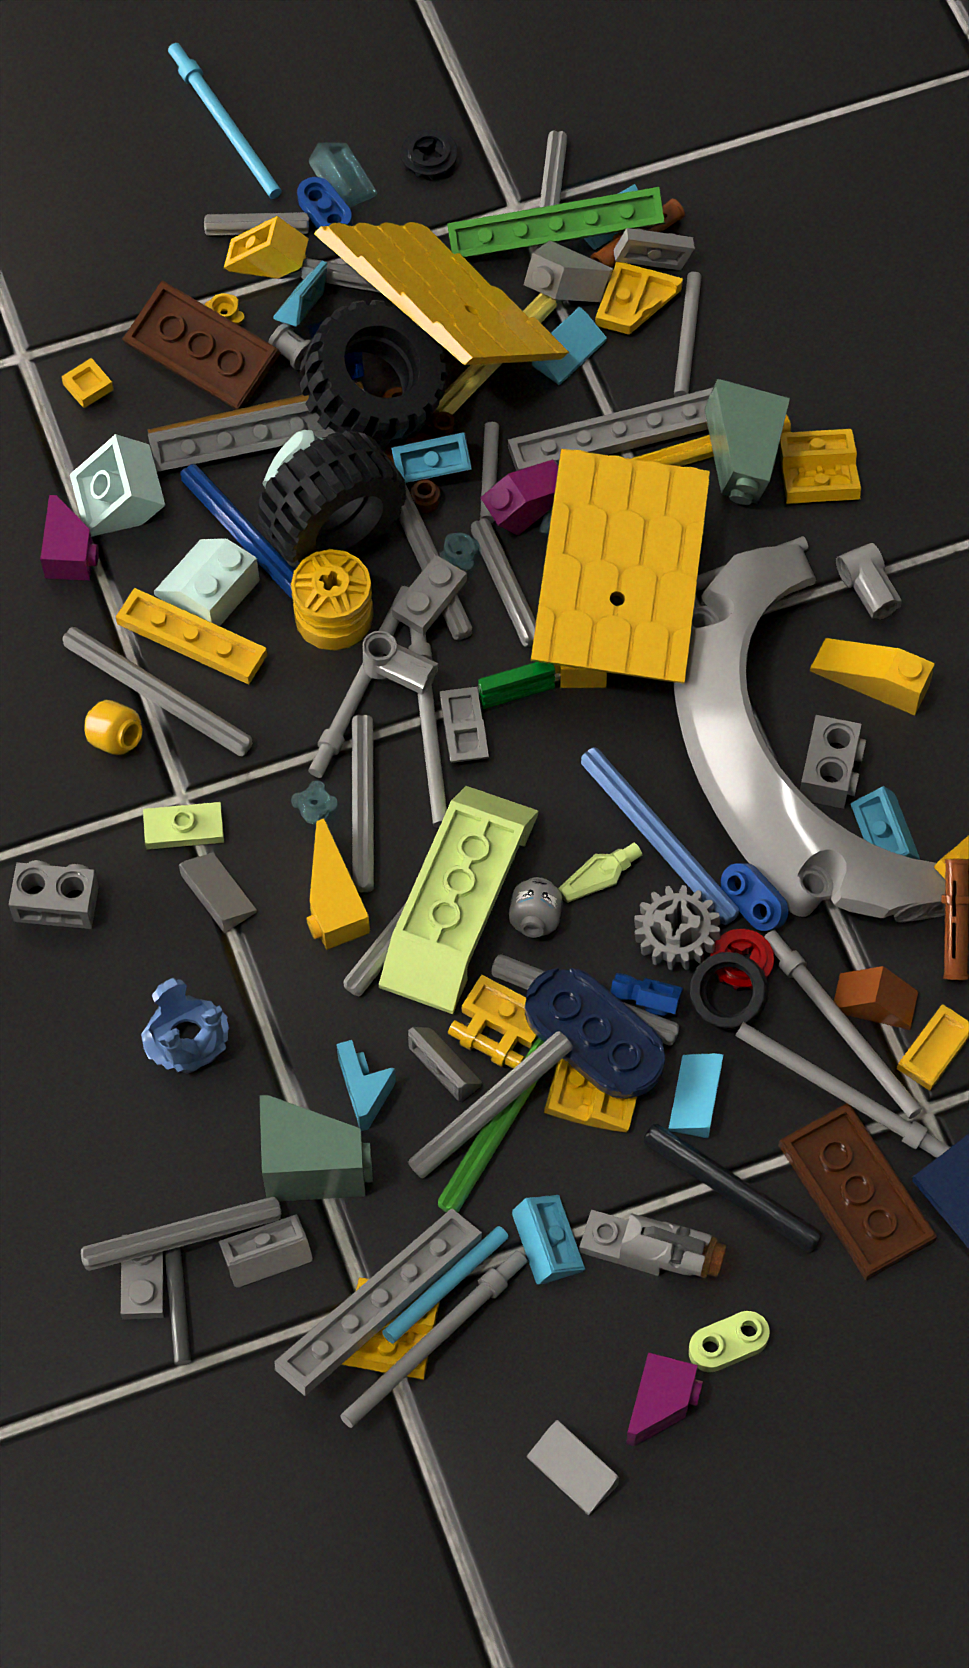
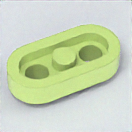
[689,1311,770,1372]

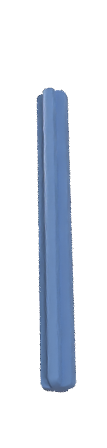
[581,747,739,925]

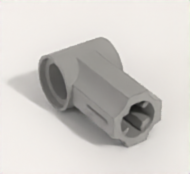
[836,543,902,620]
[362,631,438,695]

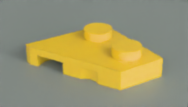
[595,262,683,335]

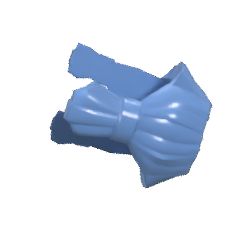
[141,978,229,1074]

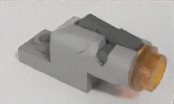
[579,1210,727,1278]

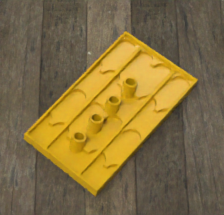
[314,222,569,365]
[531,448,710,684]

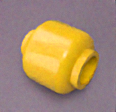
[85,700,142,755]

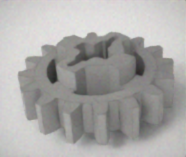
[634,885,720,970]

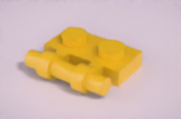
[448,974,538,1069]

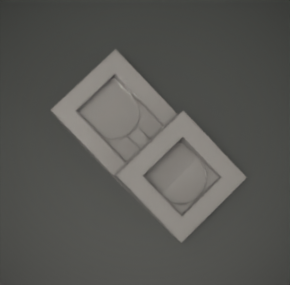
[439,686,489,763]

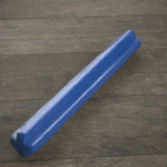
[180,464,294,598]

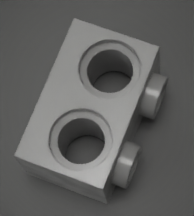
[800,715,866,809]
[9,860,99,929]

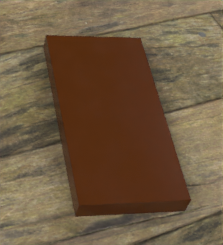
[122,280,281,410]
[778,1103,937,1280]

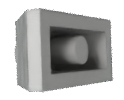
[523,241,613,302]

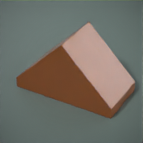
[834,966,918,1030]

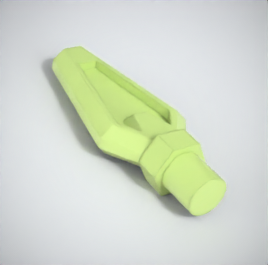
[558,842,642,903]

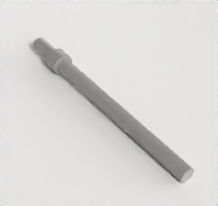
[308,586,409,778]
[408,628,447,828]
[764,930,922,1119]
[735,1022,951,1158]
[340,1250,527,1428]

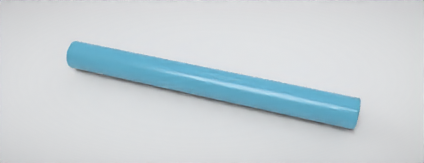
[382,1226,508,1343]

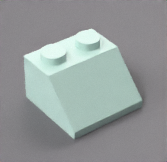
[70,434,165,537]
[154,539,260,626]

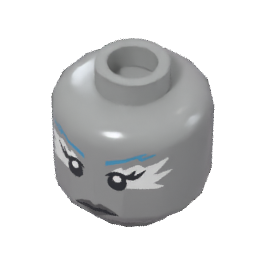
[509,877,563,938]

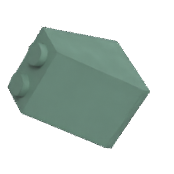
[704,379,790,505]
[260,1095,373,1201]

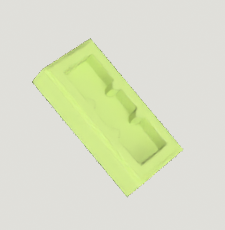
[143,802,224,850]

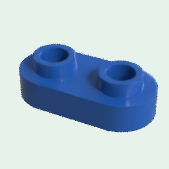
[297,177,352,229]
[721,863,789,931]

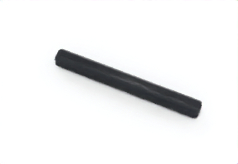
[644,1124,822,1252]

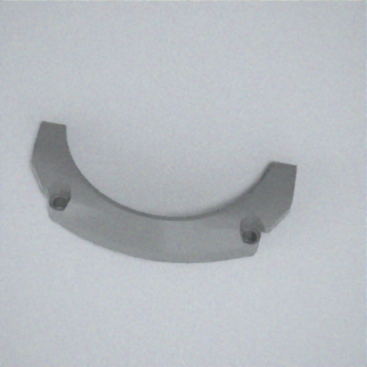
[674,545,945,922]

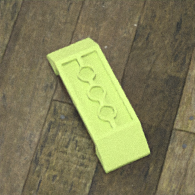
[379,786,539,1014]

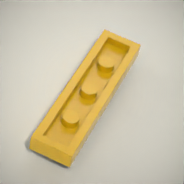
[116,588,267,685]

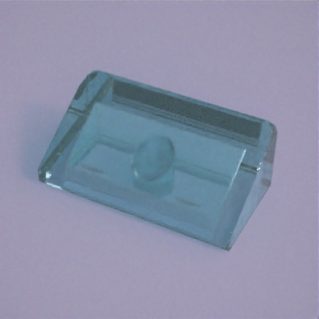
[309,143,377,208]

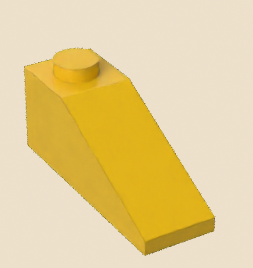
[810,638,935,716]
[306,818,370,950]

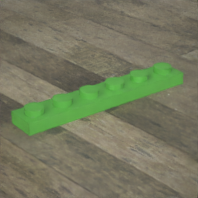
[447,187,665,259]

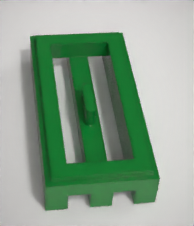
[478,662,555,709]

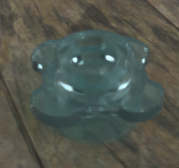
[439,533,480,571]
[291,781,338,824]

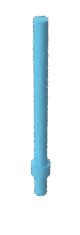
[168,43,282,199]

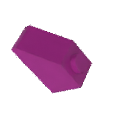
[480,459,559,536]
[40,495,99,581]
[626,1352,703,1446]

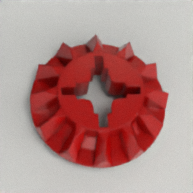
[710,929,774,990]

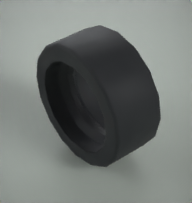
[690,952,769,1029]

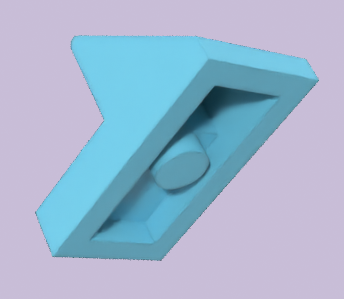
[336,1040,396,1131]

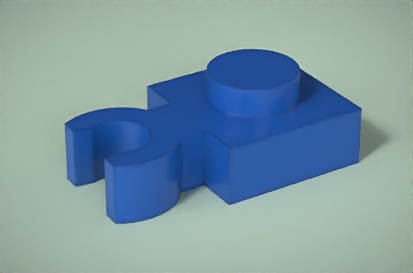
[610,973,683,1015]

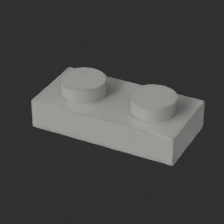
[613,228,695,270]
[392,555,467,635]
[121,1235,165,1320]

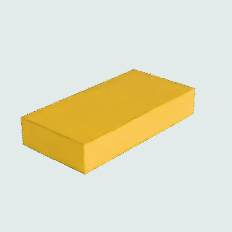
[897,1004,969,1091]

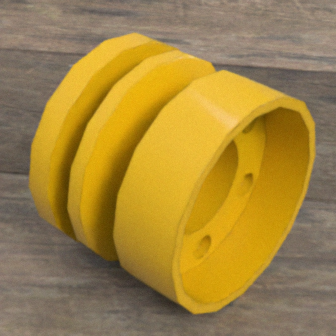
[291,549,373,651]

